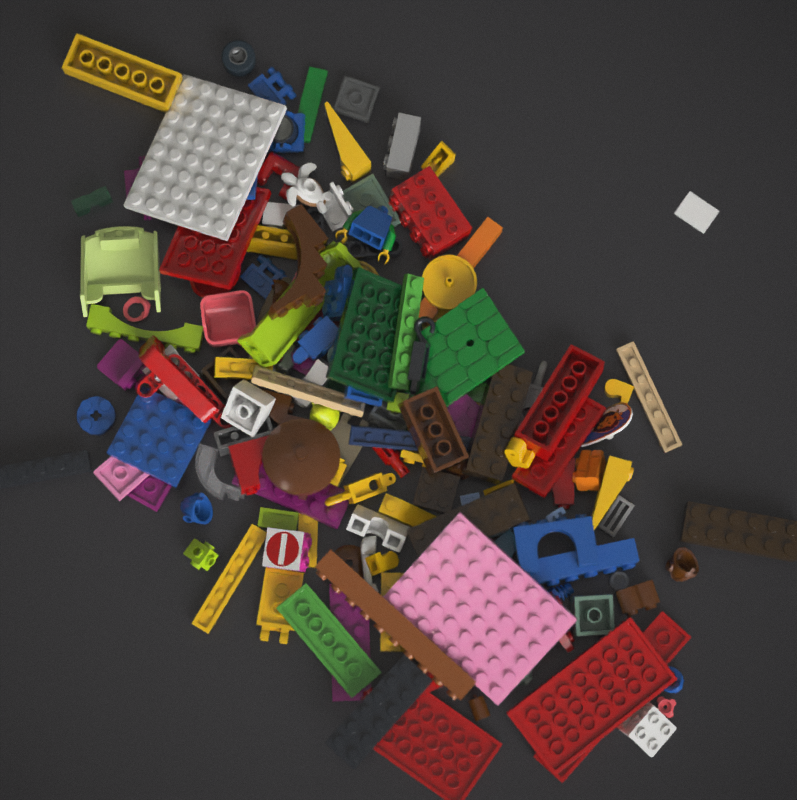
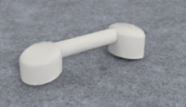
[360,536,378,592]

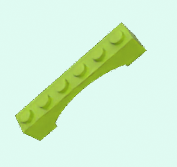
[86,304,204,354]

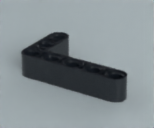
[307,207,402,261]

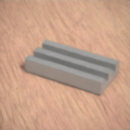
[597,495,635,538]

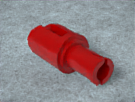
[372,447,410,479]

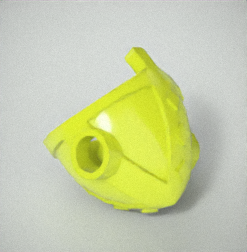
[309,402,342,430]

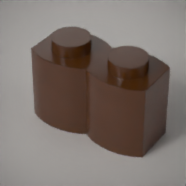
[615,580,660,617]

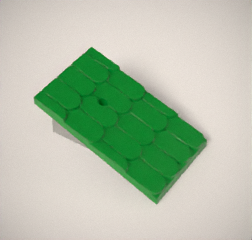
[403,288,525,407]

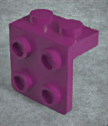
[97,339,146,391]

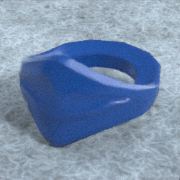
[664,666,684,693]

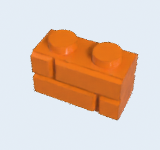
[572,450,606,491]

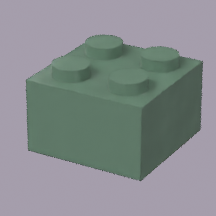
[570,594,615,636]

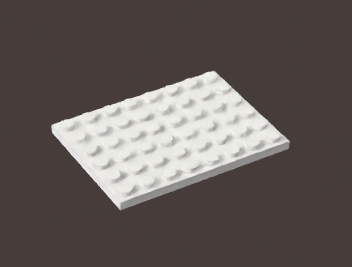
[123,74,287,241]

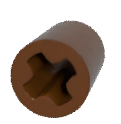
[468,694,491,721]

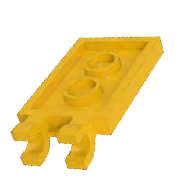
[256,567,304,644]

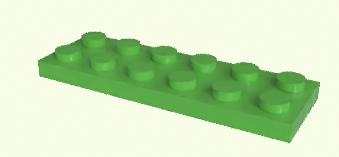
[276,583,382,698]

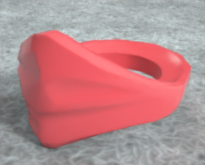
[123,296,151,322]

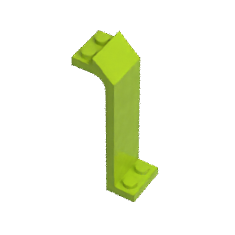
[237,241,365,368]

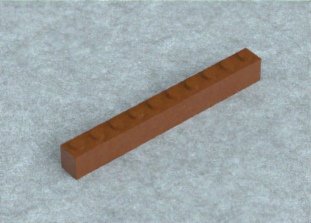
[315,549,476,700]

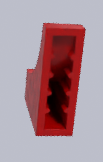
[228,435,269,495]
[551,458,575,510]

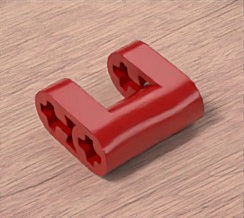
[257,152,300,200]

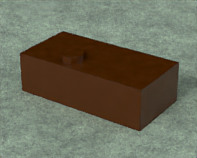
[398,386,469,475]

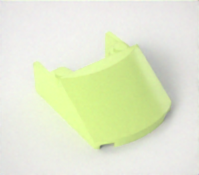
[80,226,161,317]

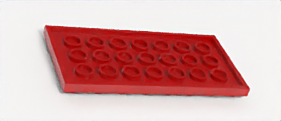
[506,617,677,776]

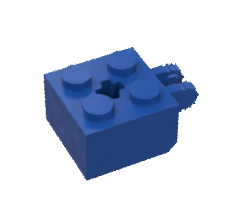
[322,265,353,322]
[292,316,338,365]

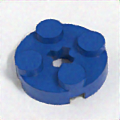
[77,396,116,435]

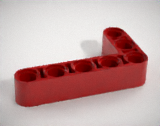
[139,335,220,423]
[135,353,232,429]

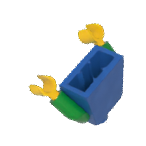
[335,205,396,264]

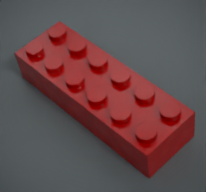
[514,344,605,461]

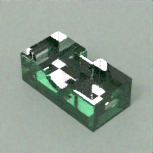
[71,186,113,217]

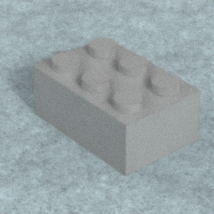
[384,113,421,180]

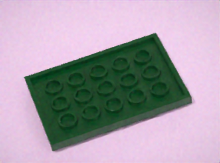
[326,267,402,403]

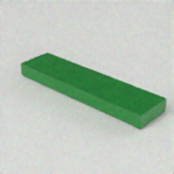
[297,66,328,143]

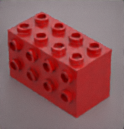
[388,165,472,262]

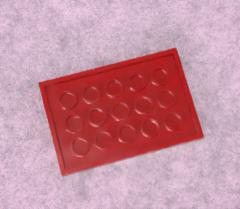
[159,187,272,290]
[373,693,502,800]

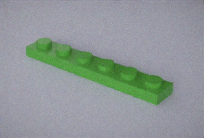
[388,274,424,391]

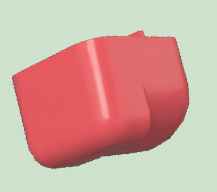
[200,290,257,347]

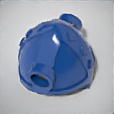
[180,493,213,524]

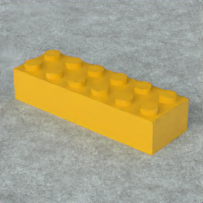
[62,33,183,113]

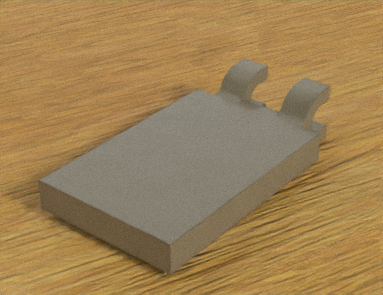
[330,412,369,487]

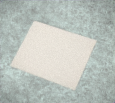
[674,191,719,234]

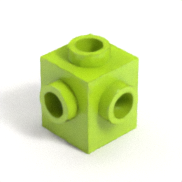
[183,538,219,571]

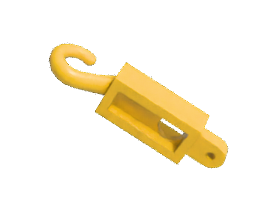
[324,472,396,506]

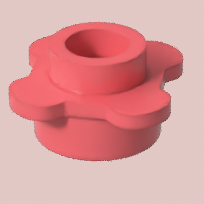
[657,696,676,718]

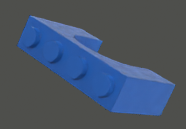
[513,514,599,575]

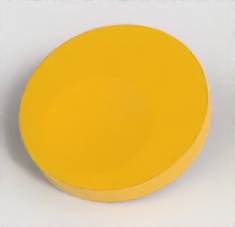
[422,255,477,311]

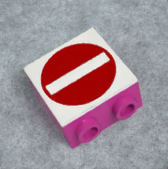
[262,528,312,572]

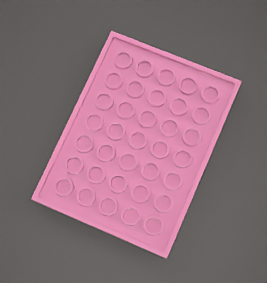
[384,512,577,705]

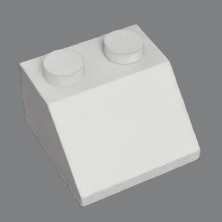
[221,379,276,437]

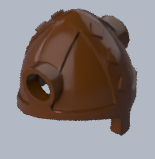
[665,547,699,582]

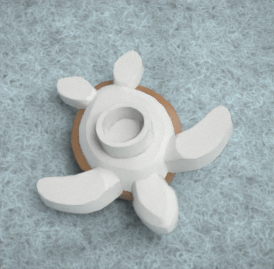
[281,163,334,214]

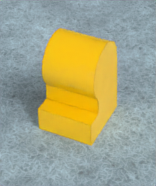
[604,379,634,404]
[505,437,535,468]
[365,551,399,576]

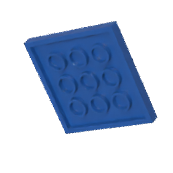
[107,386,211,487]

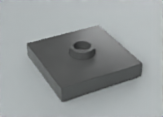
[333,75,380,123]

